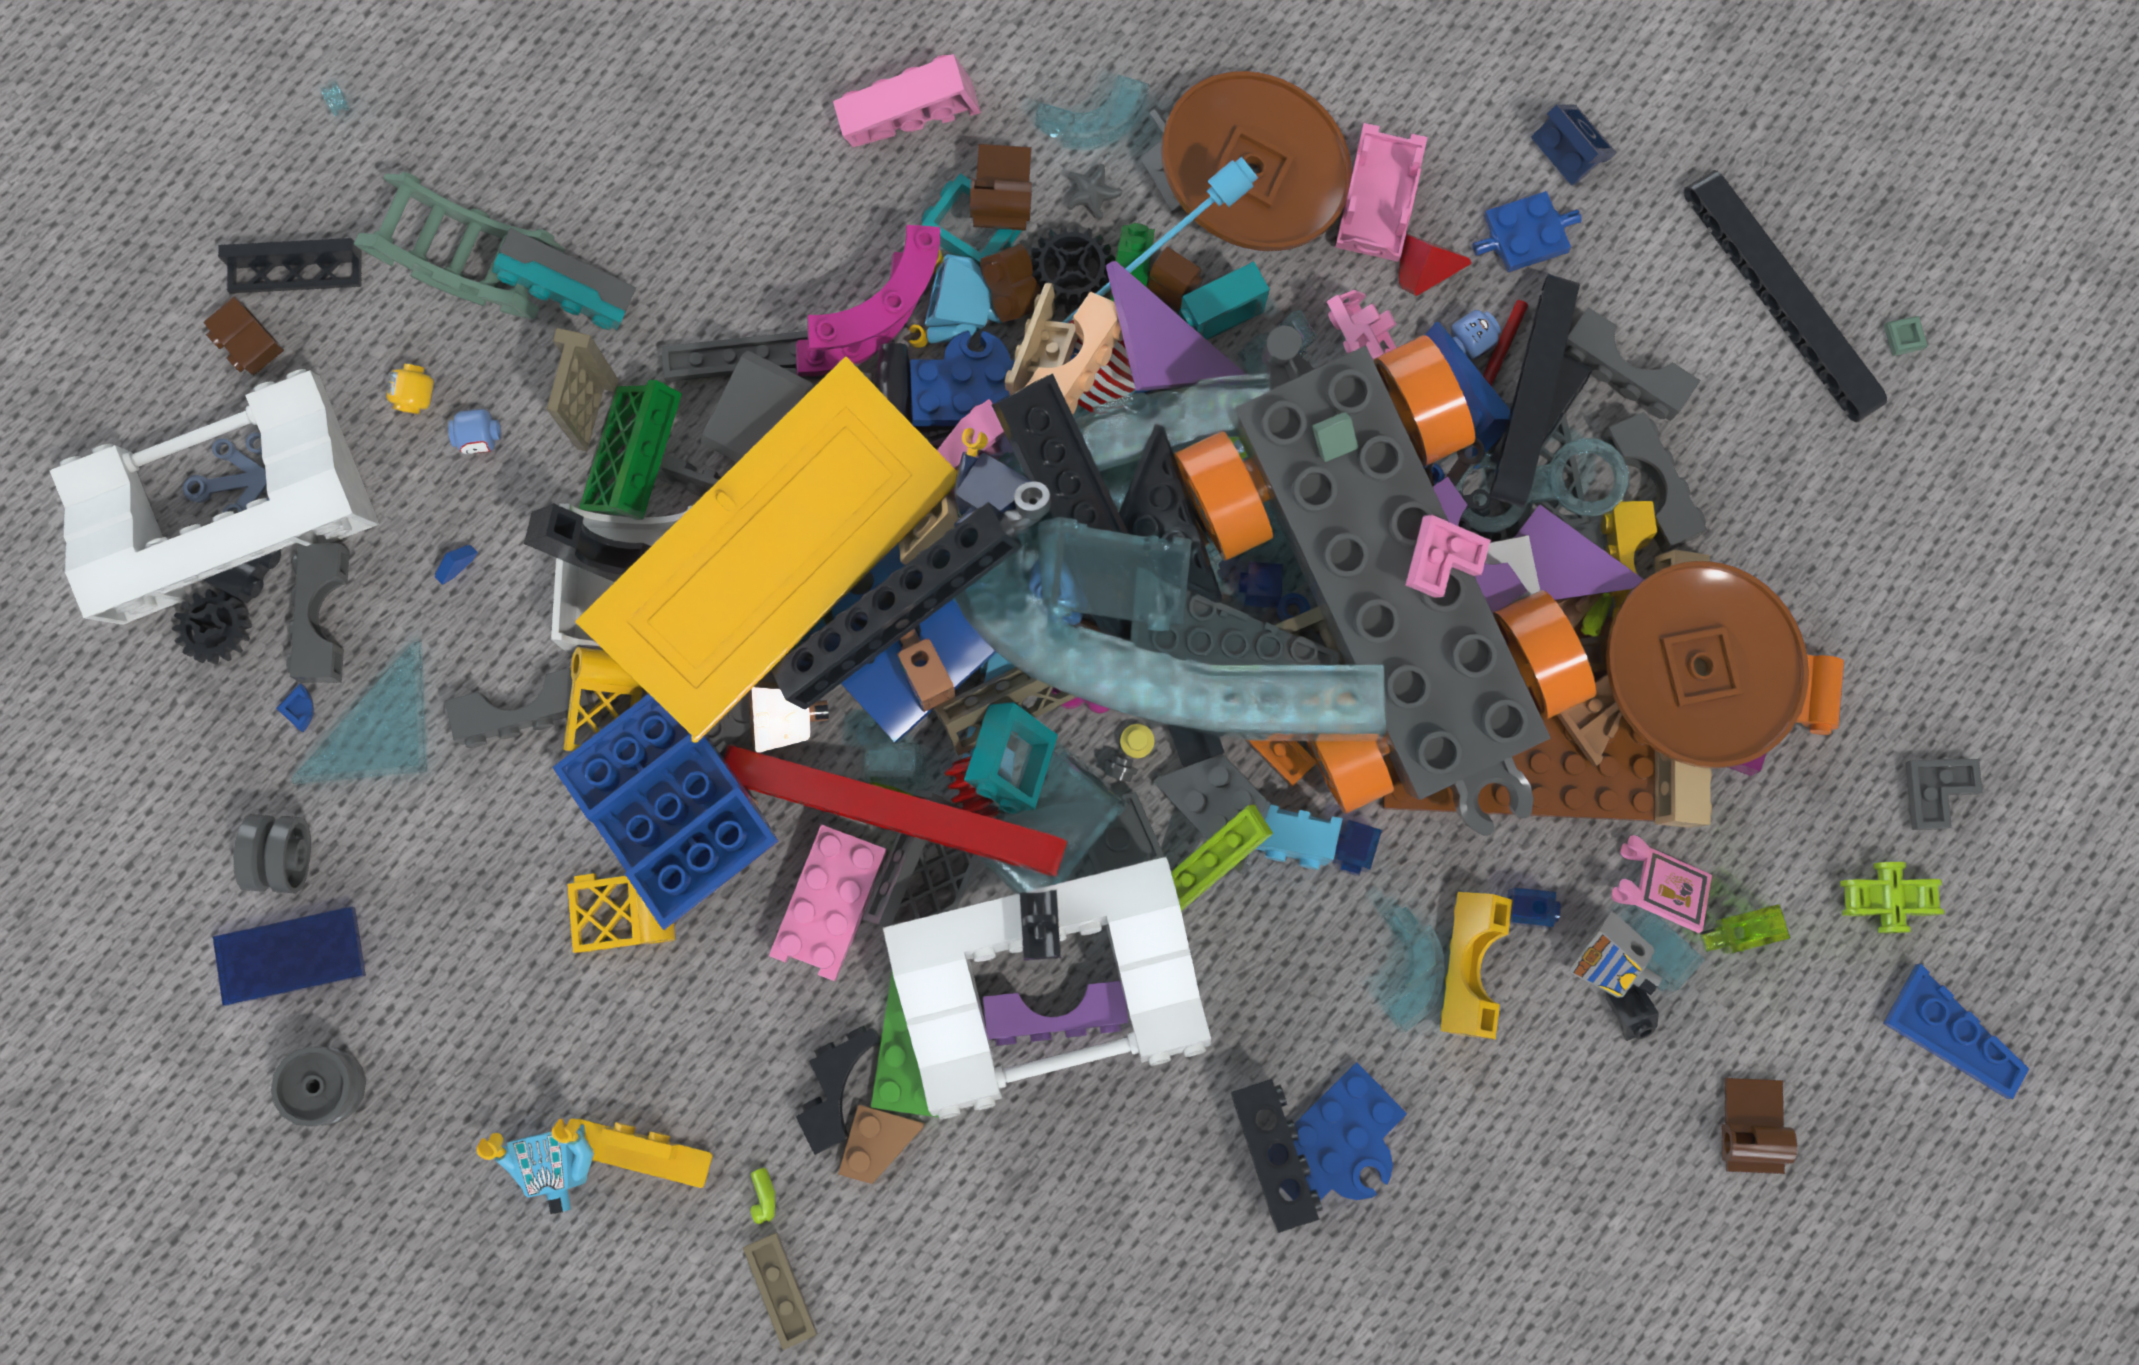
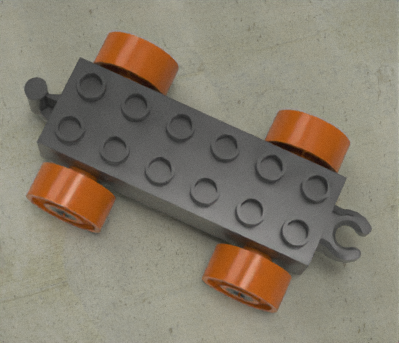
[1174,326,1596,836]

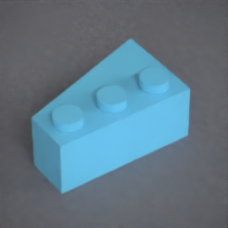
[1250,805,1343,870]

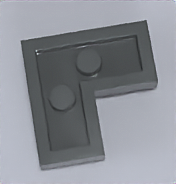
[1905,759,1983,830]

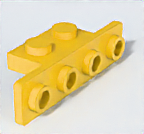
[578,1119,713,1188]

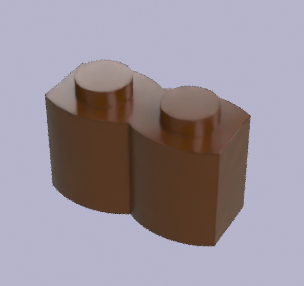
[980,243,1041,322]
[1147,246,1203,314]
[203,296,284,376]

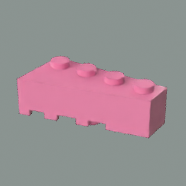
[833,54,981,147]

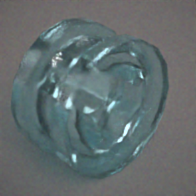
[321,82,350,116]

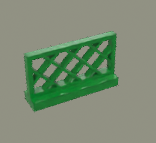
[579,380,682,520]

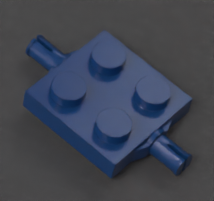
[1472,191,1582,272]

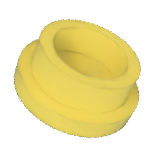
[1120,724,1155,759]

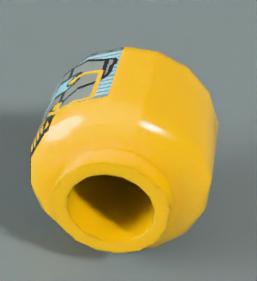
[386,363,434,414]

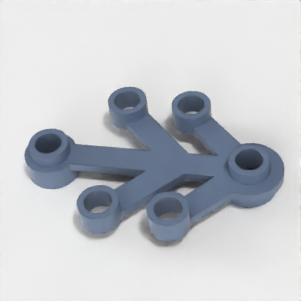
[183,433,270,513]

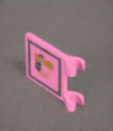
[1611,835,1712,933]

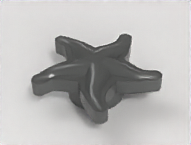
[1067,164,1122,220]

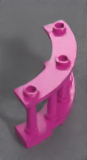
[796,225,940,376]

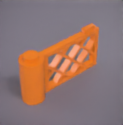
[1796,655,1844,735]

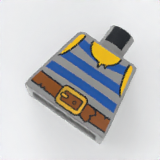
[1569,911,1663,997]

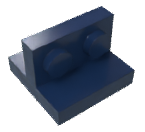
[1531,104,1617,186]

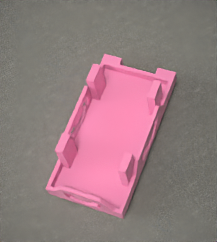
[1335,123,1427,262]
[1327,290,1397,360]
[769,824,887,982]

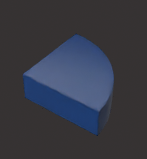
[434,545,478,585]
[276,683,314,732]

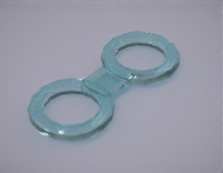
[1455,438,1629,532]

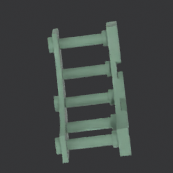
[353,172,565,319]

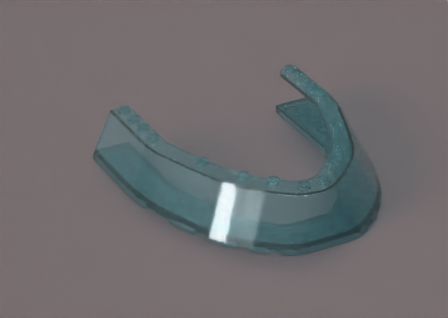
[955,374,1386,741]

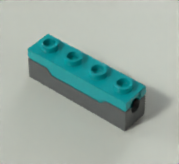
[492,228,636,330]

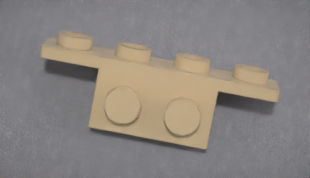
[1005,283,1078,395]

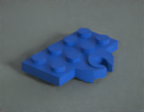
[909,331,1029,426]
[1267,1062,1407,1201]

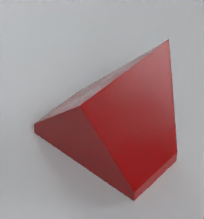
[1399,233,1472,296]

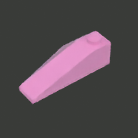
[937,399,1020,495]

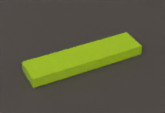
[1171,804,1273,911]

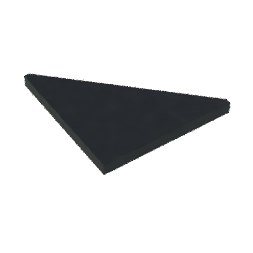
[1119,424,1223,603]

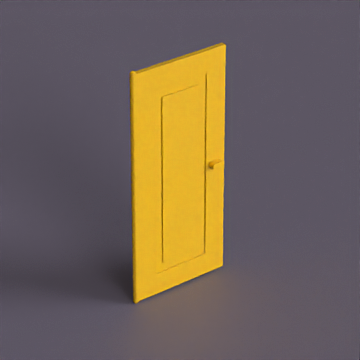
[575,356,957,743]

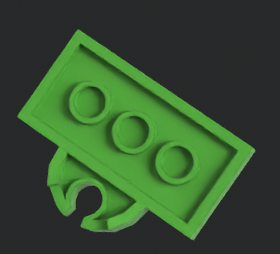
[871,972,939,1118]

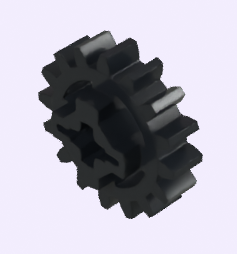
[172,589,252,665]

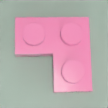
[1406,515,1490,598]

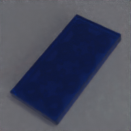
[213,907,366,1006]

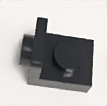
[1606,984,1659,1041]

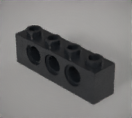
[1230,1079,1323,1233]

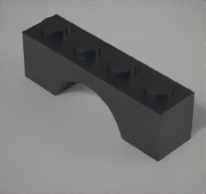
[524,503,651,582]

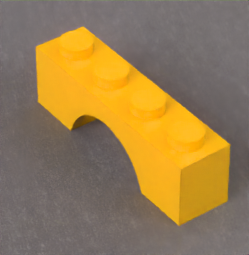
[1601,501,1657,620]
[1440,892,1513,1040]

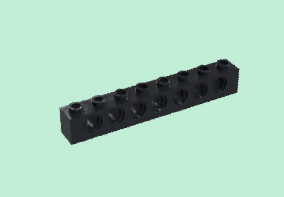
[771,502,1023,710]

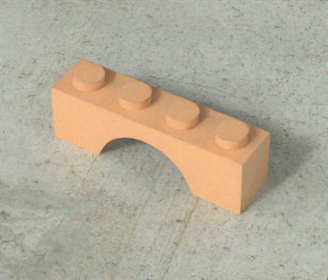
[1025,291,1123,415]

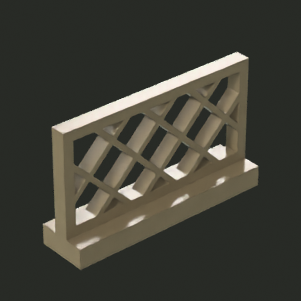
[547,328,619,452]

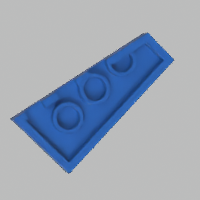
[1883,964,2029,1099]

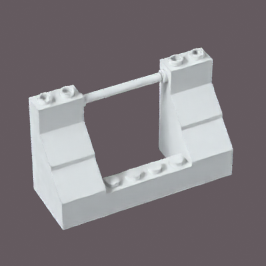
[49,369,379,625]
[883,857,1211,1119]

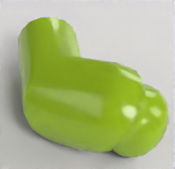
[750,1168,775,1224]

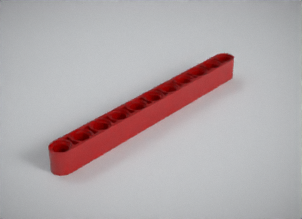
[723,745,1068,877]

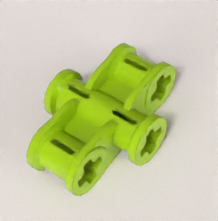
[1840,862,1945,933]

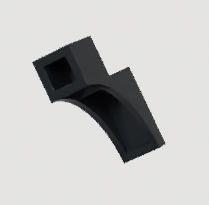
[796,1025,881,1155]

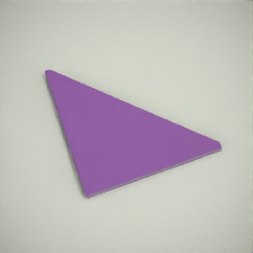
[1106,261,1247,391]
[1514,504,1644,600]

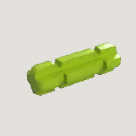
[1581,592,1613,637]

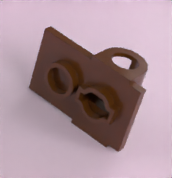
[970,144,1032,231]
[1722,1078,1797,1174]

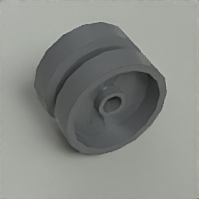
[233,814,311,894]
[271,1046,366,1127]

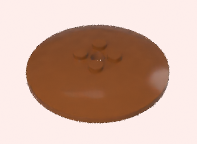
[1161,71,1352,251]
[1606,561,1809,768]

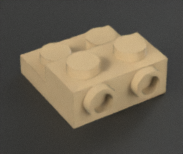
[899,492,962,565]

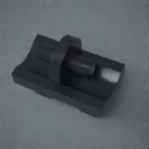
[1020,890,1061,961]

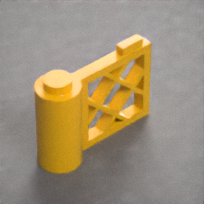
[563,647,643,751]
[567,873,676,953]

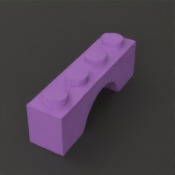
[1433,477,1527,614]
[983,981,1128,1046]

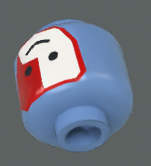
[448,409,501,454]

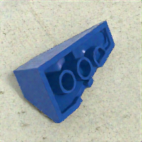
[1425,322,1510,459]

